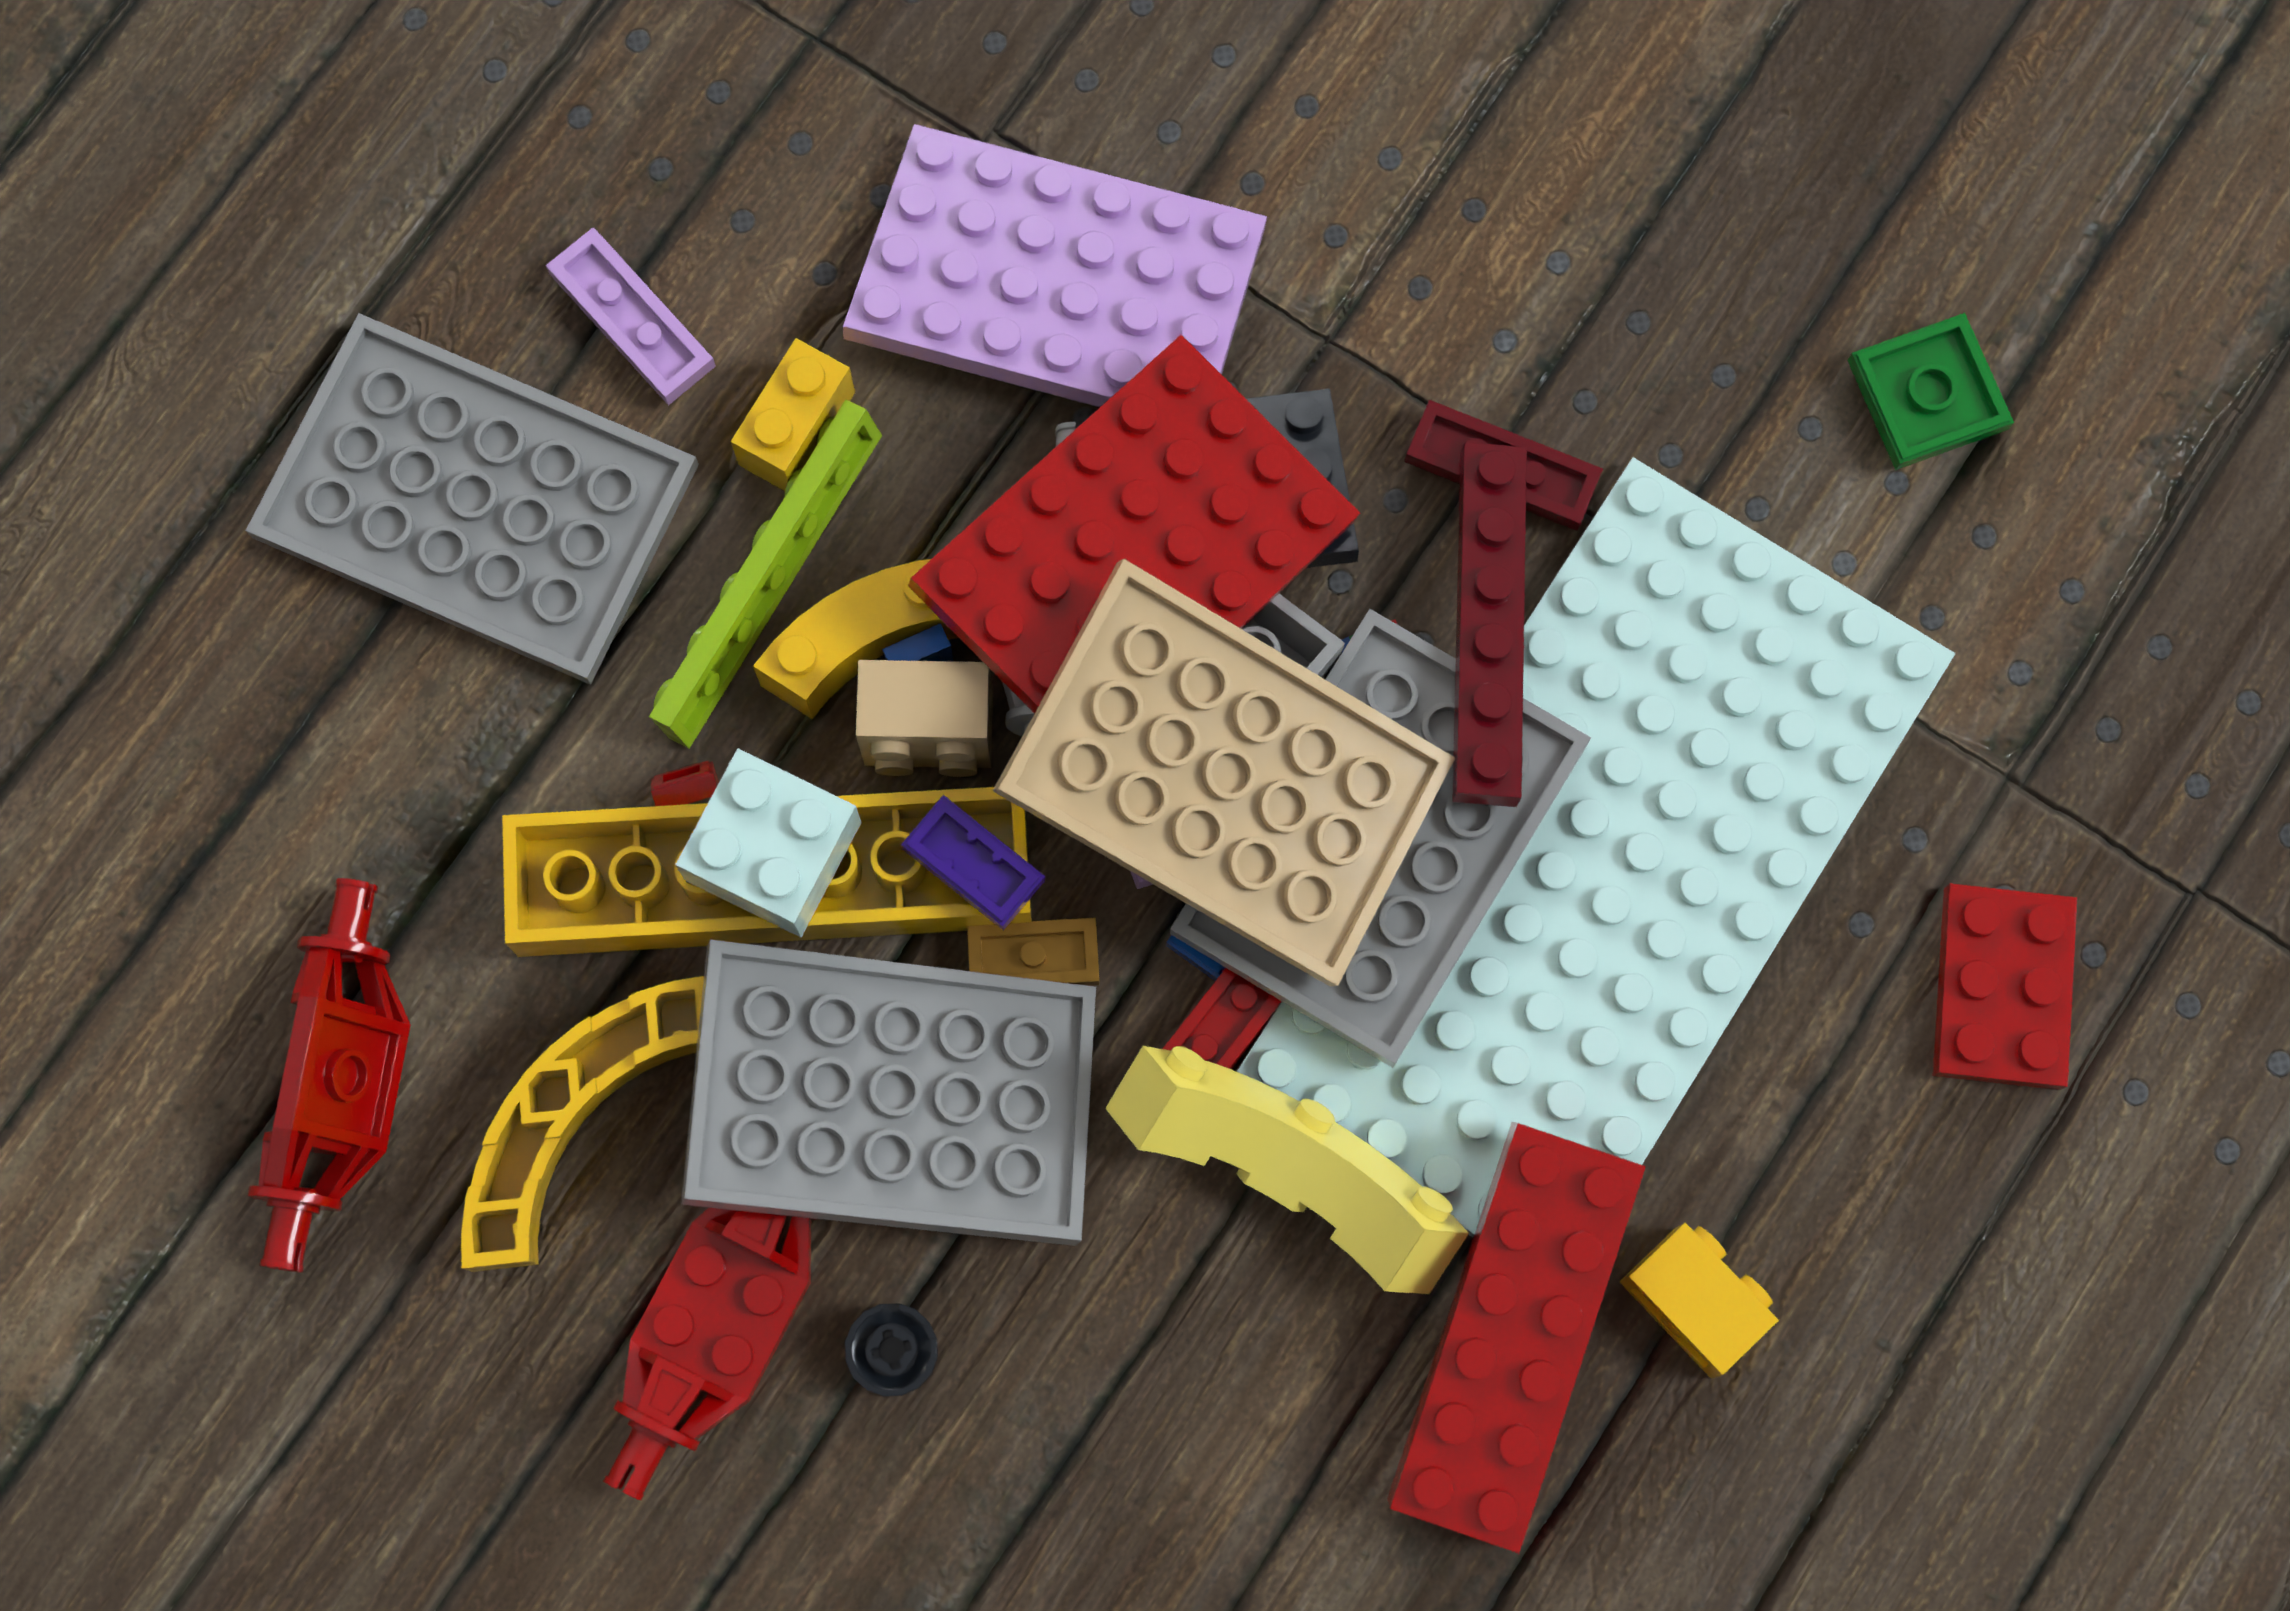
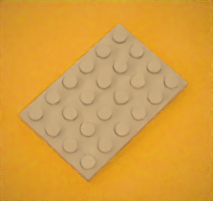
[993,559,1455,987]

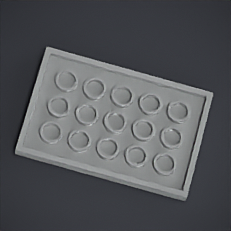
[245,313,699,685]
[1170,609,1591,1068]
[681,940,1096,1246]

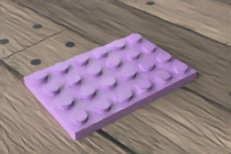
[843,124,1267,407]

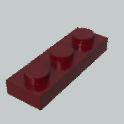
[1404,399,1603,531]

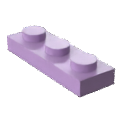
[546,227,716,405]

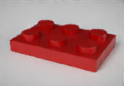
[1933,883,2077,1090]

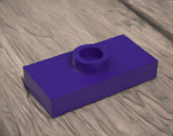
[901,795,1045,931]

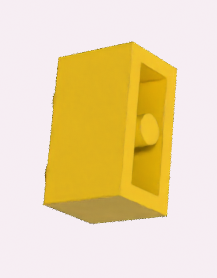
[731,338,855,491]
[1619,1222,1779,1378]

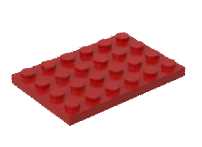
[908,335,1361,714]

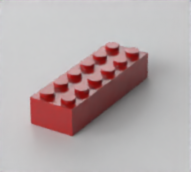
[1387,1122,1646,1553]

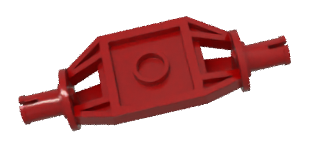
[247,878,411,1273]
[603,1207,816,1501]

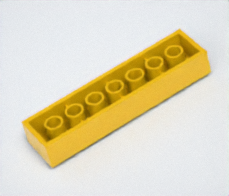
[502,787,1032,957]

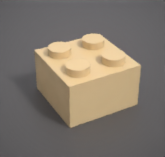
[856,660,993,777]

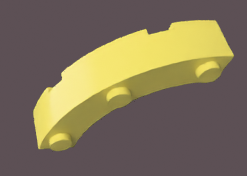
[1105,1046,1469,1294]

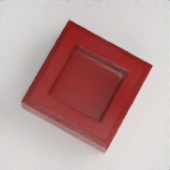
[651,760,719,806]

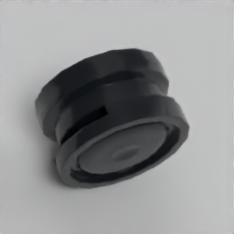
[845,1303,938,1397]

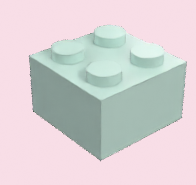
[675,748,861,937]

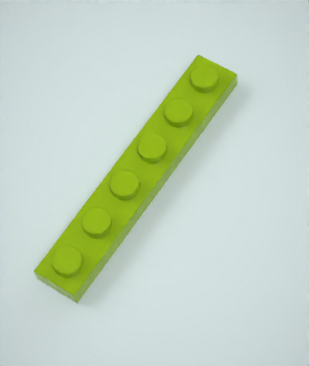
[649,399,882,749]

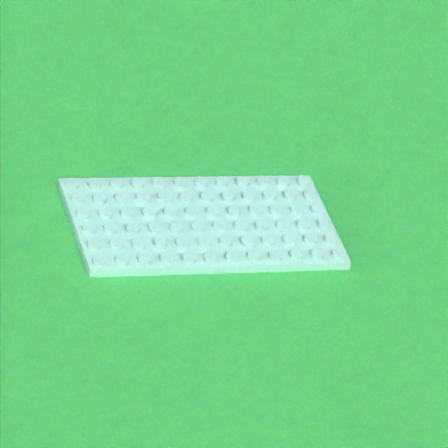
[1237,457,1956,1237]

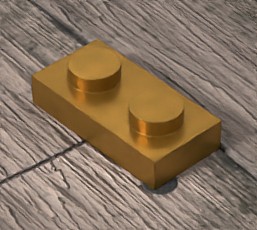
[967,918,1100,986]

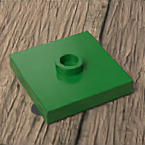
[1847,313,2014,470]

